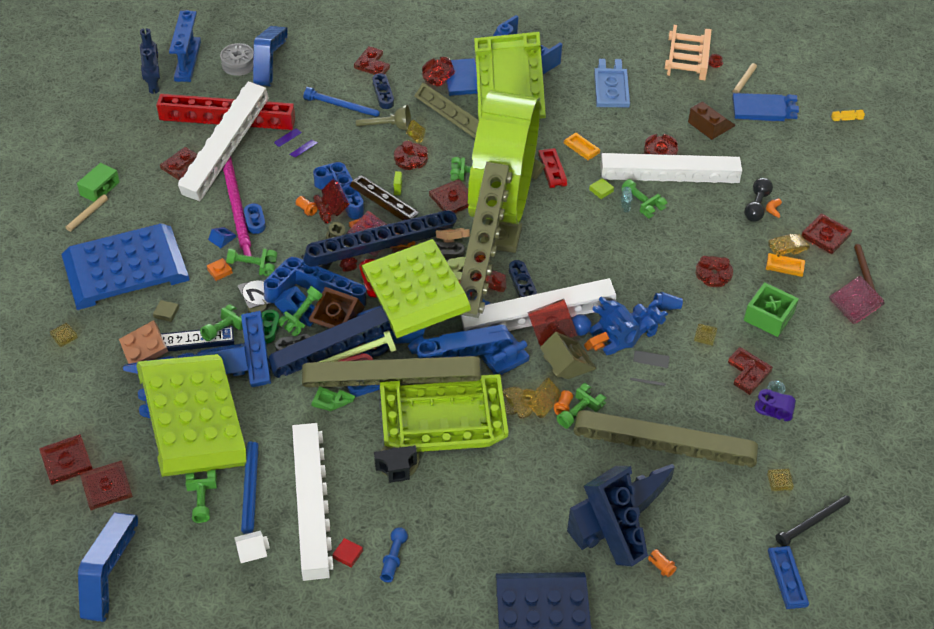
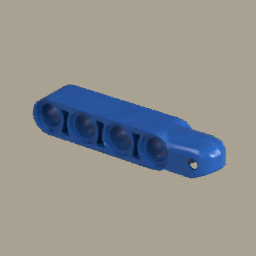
[417,325,514,358]

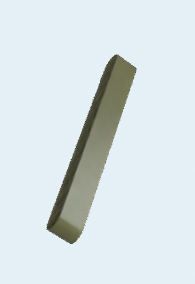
[302,356,481,388]
[573,410,758,468]

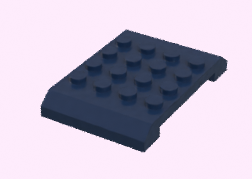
[495,572,591,629]

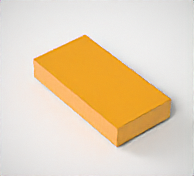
[564,133,600,160]
[766,253,805,277]

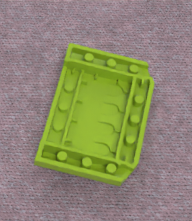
[380,374,509,452]

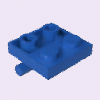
[479,333,530,375]

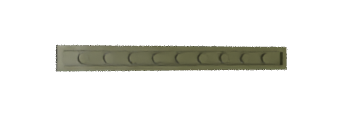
[414,83,545,180]

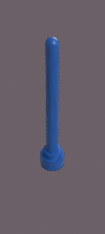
[303,87,380,117]

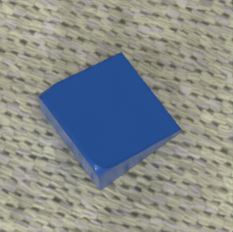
[208,227,236,248]

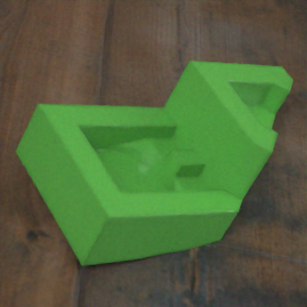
[311,386,355,411]

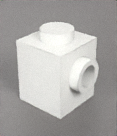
[234,531,270,563]

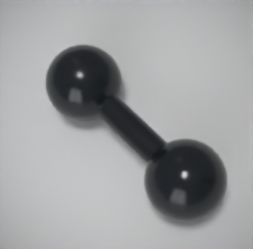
[744,178,773,222]

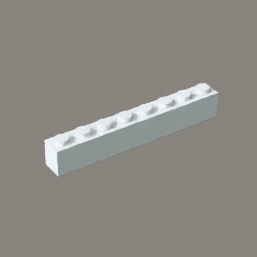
[178,81,269,201]
[600,153,742,183]
[461,278,616,331]
[292,423,333,581]

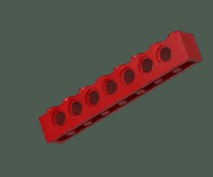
[156,94,295,130]

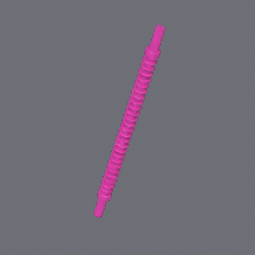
[223,156,252,257]

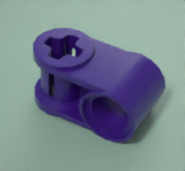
[754,389,796,421]

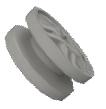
[220,43,254,76]

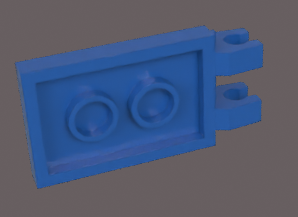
[732,93,799,121]

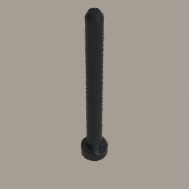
[776,495,851,547]

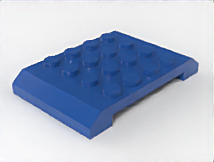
[61,223,190,310]

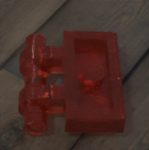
[313,179,350,223]

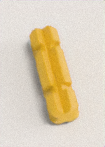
[831,110,865,121]

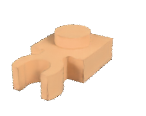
[436,228,470,242]

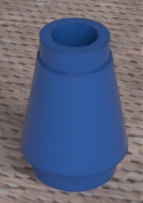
[653,292,683,310]

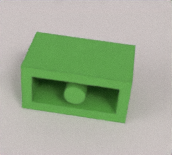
[77,163,120,202]

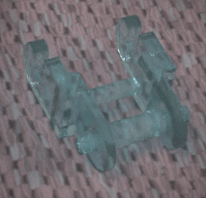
[621,187,633,212]

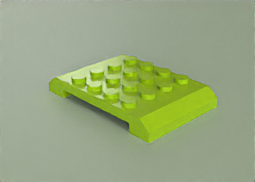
[474,32,546,120]
[361,239,471,338]
[136,354,246,477]

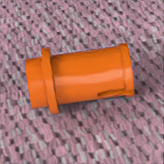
[295,196,317,216]
[554,390,573,415]
[648,549,677,577]

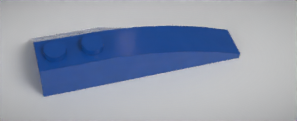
[123,343,248,376]

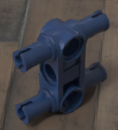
[139,28,160,94]

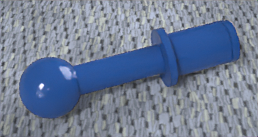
[380,527,408,583]

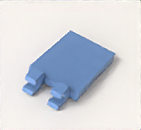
[594,59,630,107]

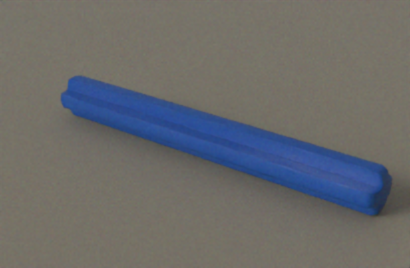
[241,441,258,534]

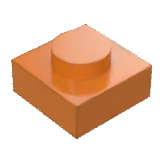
[207,258,233,281]
[584,332,609,351]

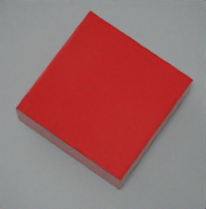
[332,538,363,568]

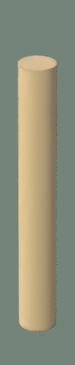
[733,63,757,93]
[66,194,108,232]

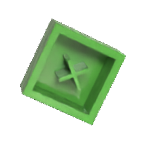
[743,282,799,337]

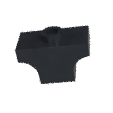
[374,445,417,483]

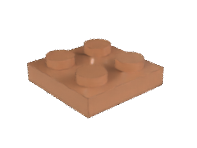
[119,320,168,364]

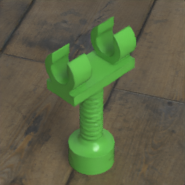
[450,157,472,181]
[621,179,667,218]
[226,248,277,276]
[279,286,323,336]
[200,304,245,341]
[557,383,607,429]
[186,469,217,523]

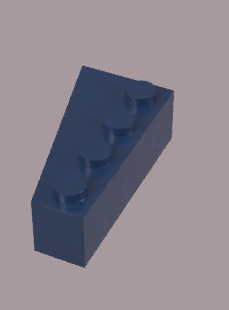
[583,466,648,567]

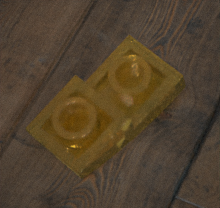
[768,234,810,257]
[527,378,561,418]

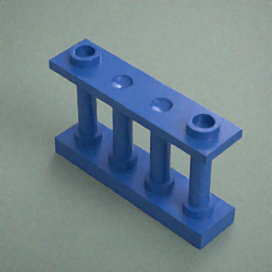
[169,10,201,82]

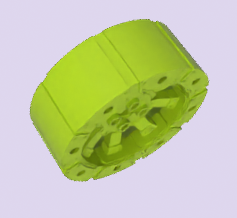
[468,90,540,225]

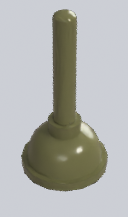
[355,105,411,132]

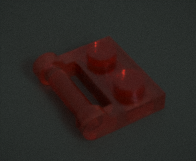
[160,147,197,180]

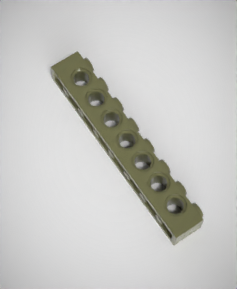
[460,161,512,318]

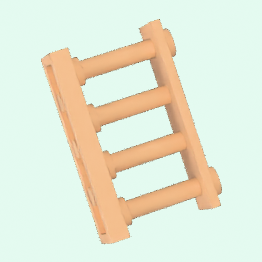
[665,25,712,80]

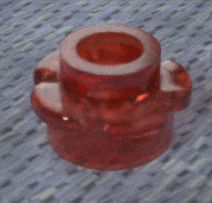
[708,54,723,68]
[340,257,358,272]

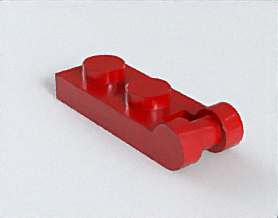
[538,148,567,188]

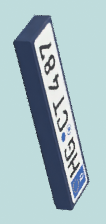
[161,326,234,352]

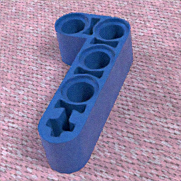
[313,162,364,220]

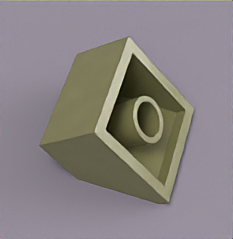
[540,332,596,379]

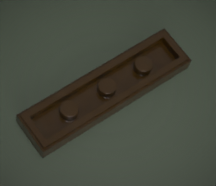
[350,175,419,221]

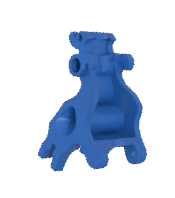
[589,296,668,355]

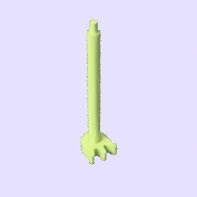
[319,330,397,362]

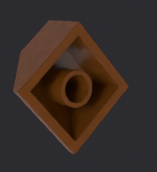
[688,101,735,140]
[309,287,365,329]

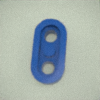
[244,203,266,234]

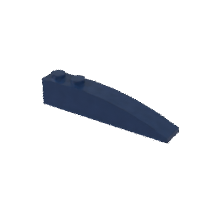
[567,464,675,550]

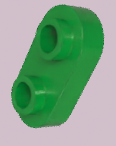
[262,310,280,344]

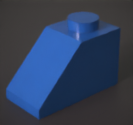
[274,286,315,327]

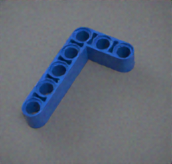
[253,26,288,87]
[264,257,366,306]
[78,512,138,622]

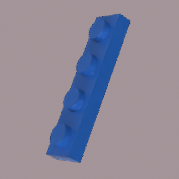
[241,311,271,387]

